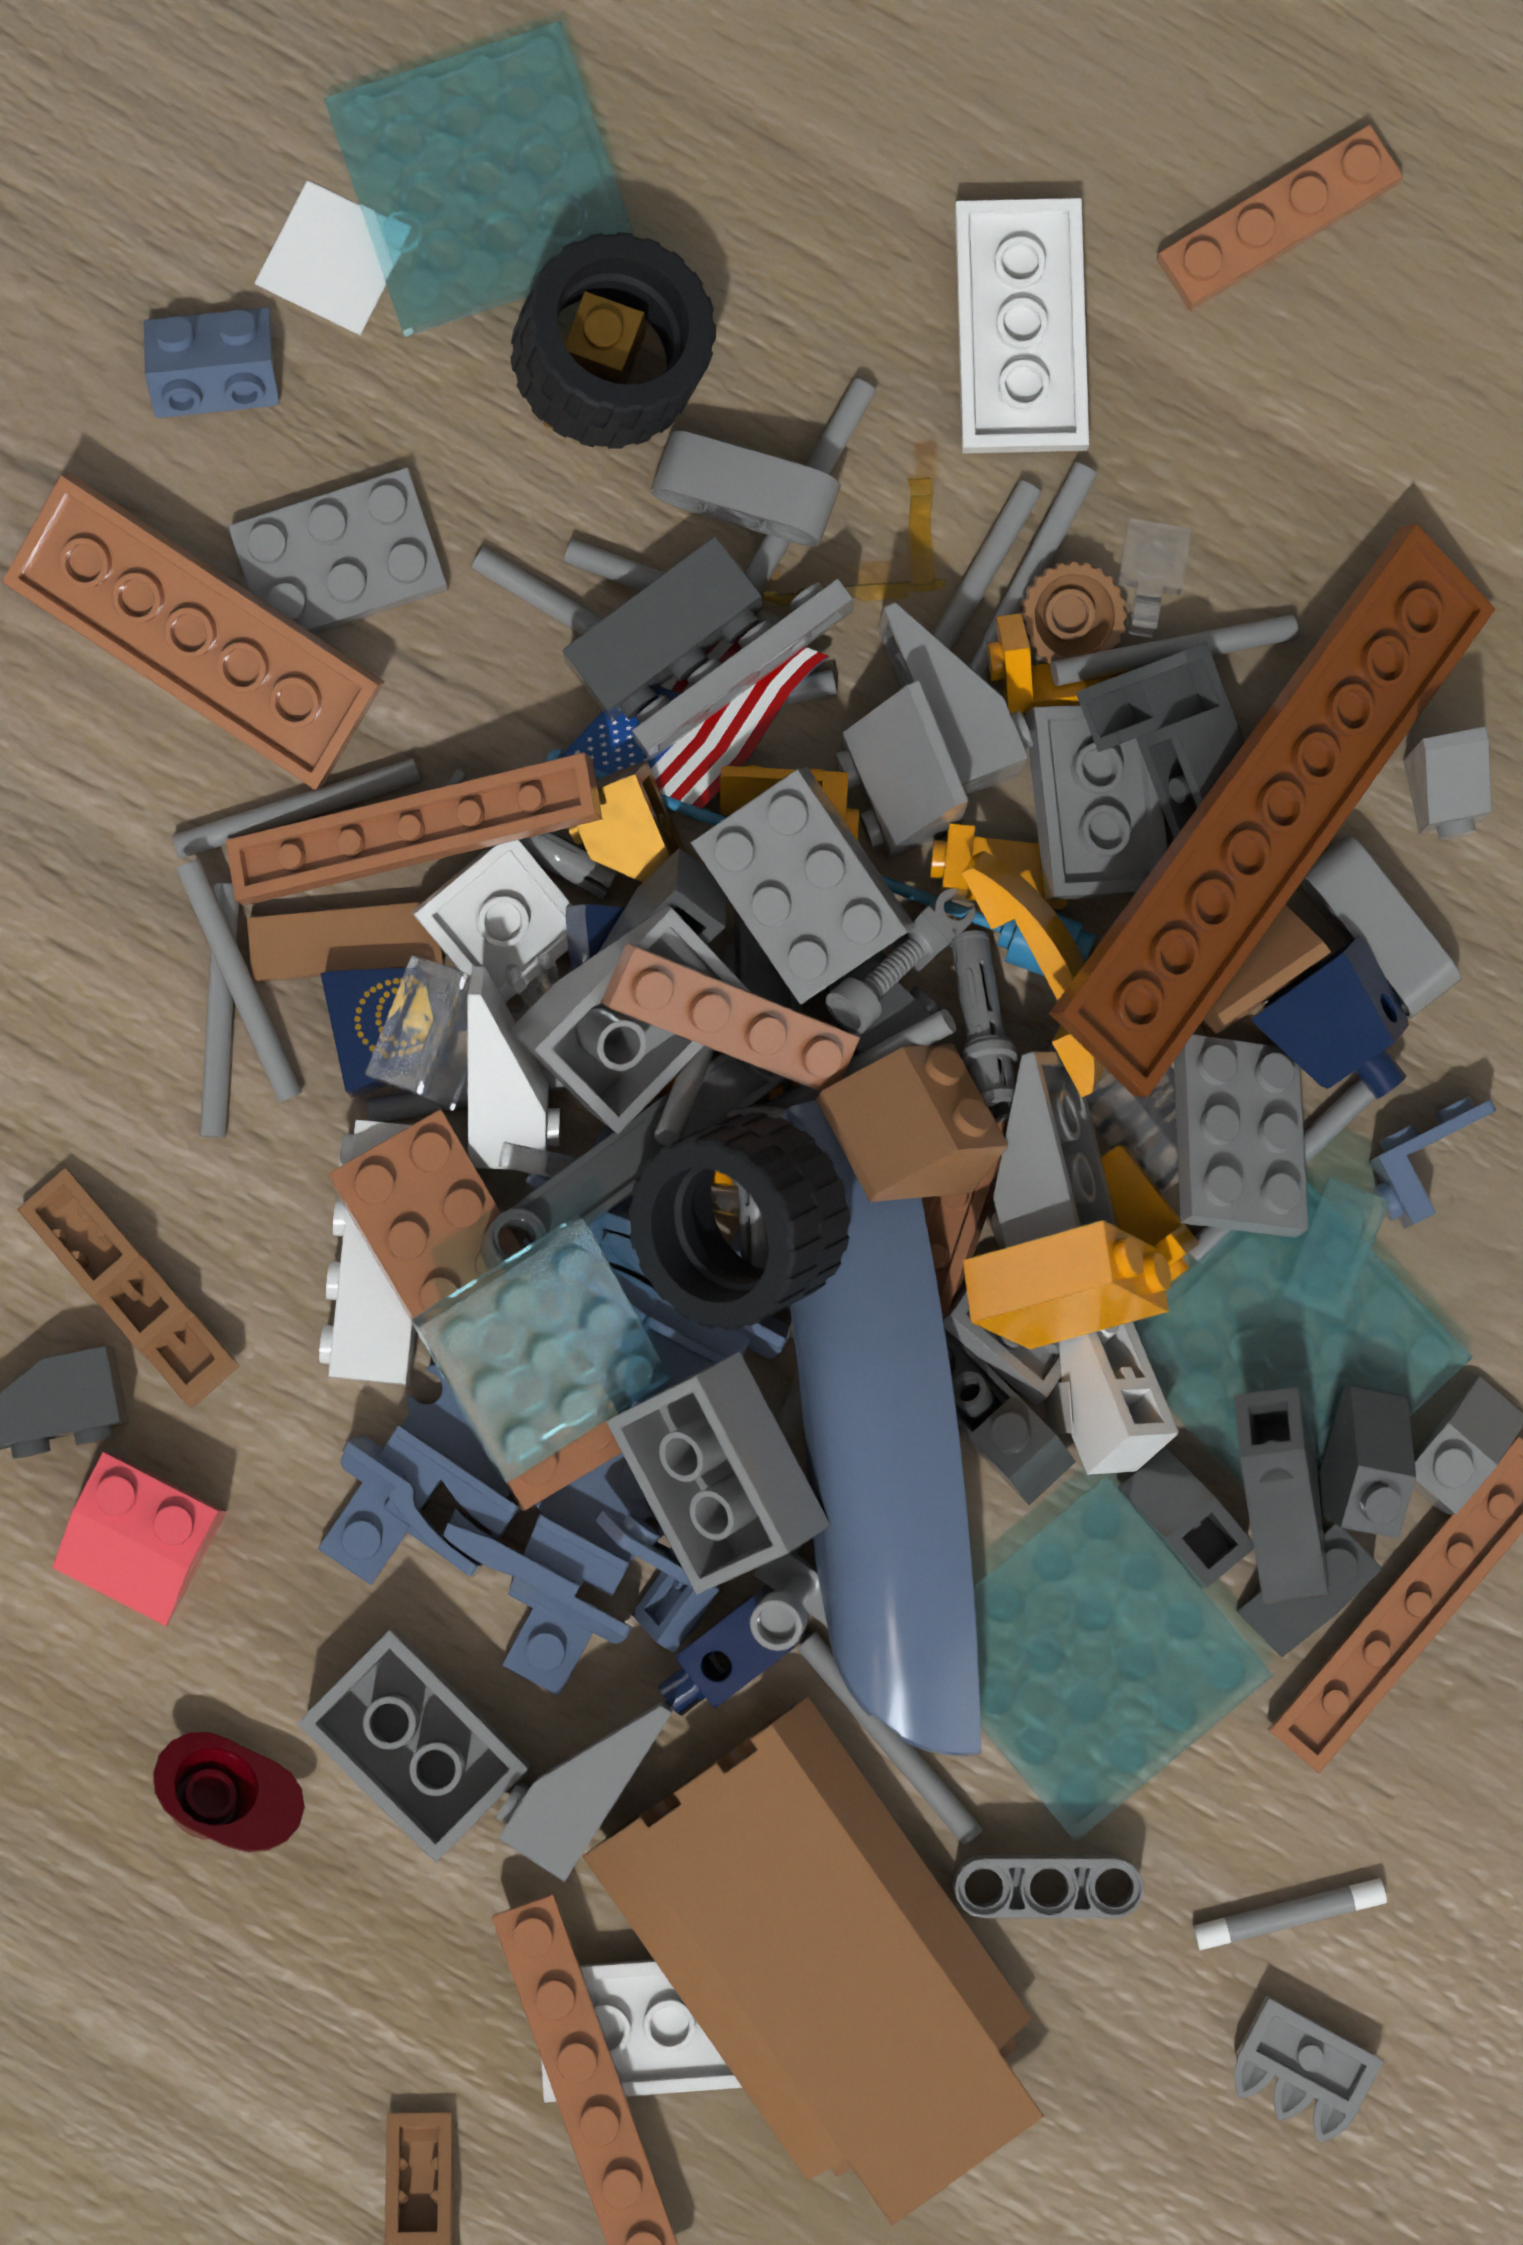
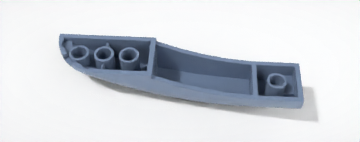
[784,1100,981,1756]

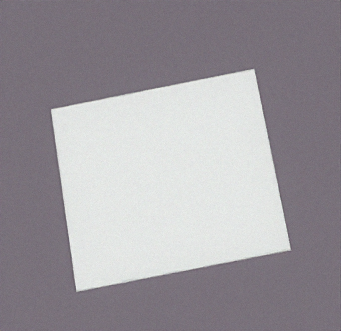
[254,180,413,335]

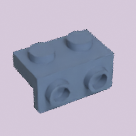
[144,307,279,418]

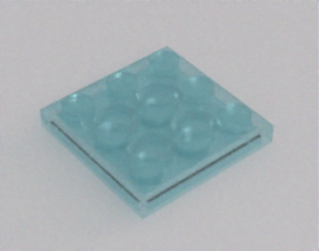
[411,1215,671,1483]

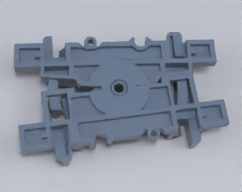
[318,1126,790,1696]

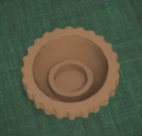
[1021,561,1127,664]

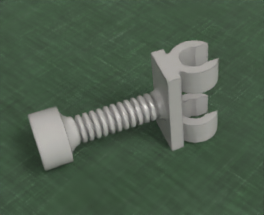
[826,889,976,1034]
[750,1545,827,1651]

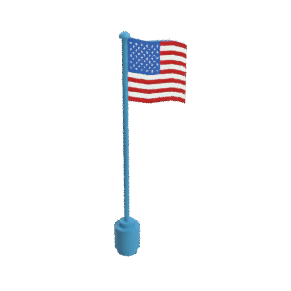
[546,638,1096,977]

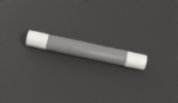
[1193,1878,1387,1951]

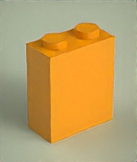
[963,1220,1171,1350]

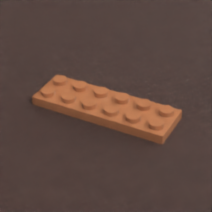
[2,473,385,790]
[327,1109,622,1511]

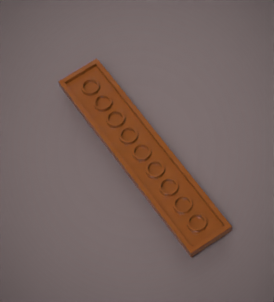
[1049,523,1496,1097]

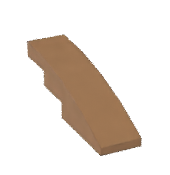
[17,1167,240,1408]
[385,2112,454,2245]

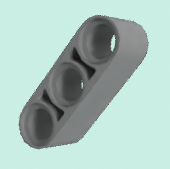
[650,430,841,546]
[1300,835,1461,1019]
[952,1854,1144,1918]

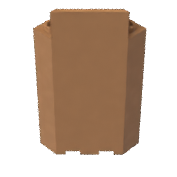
[583,1696,1044,2226]

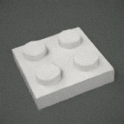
[411,840,573,1003]

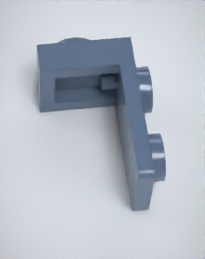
[1369,1096,1497,1229]
[595,1510,719,1653]

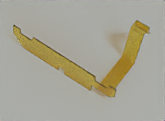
[763,476,946,607]

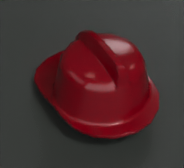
[153,1732,305,1853]

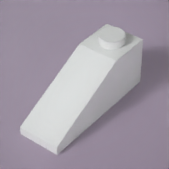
[468,966,561,1170]
[1059,1322,1179,1475]

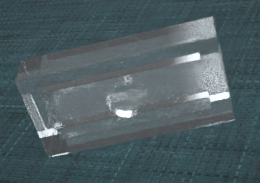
[365,955,500,1111]

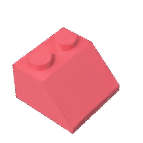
[52,1452,227,1626]

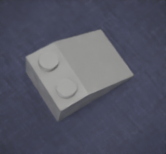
[878,603,1033,797]
[835,680,968,859]
[509,906,749,1134]
[992,1052,1118,1249]
[496,1701,673,1882]

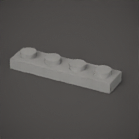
[632,579,853,761]

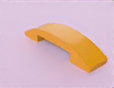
[961,851,1103,1098]

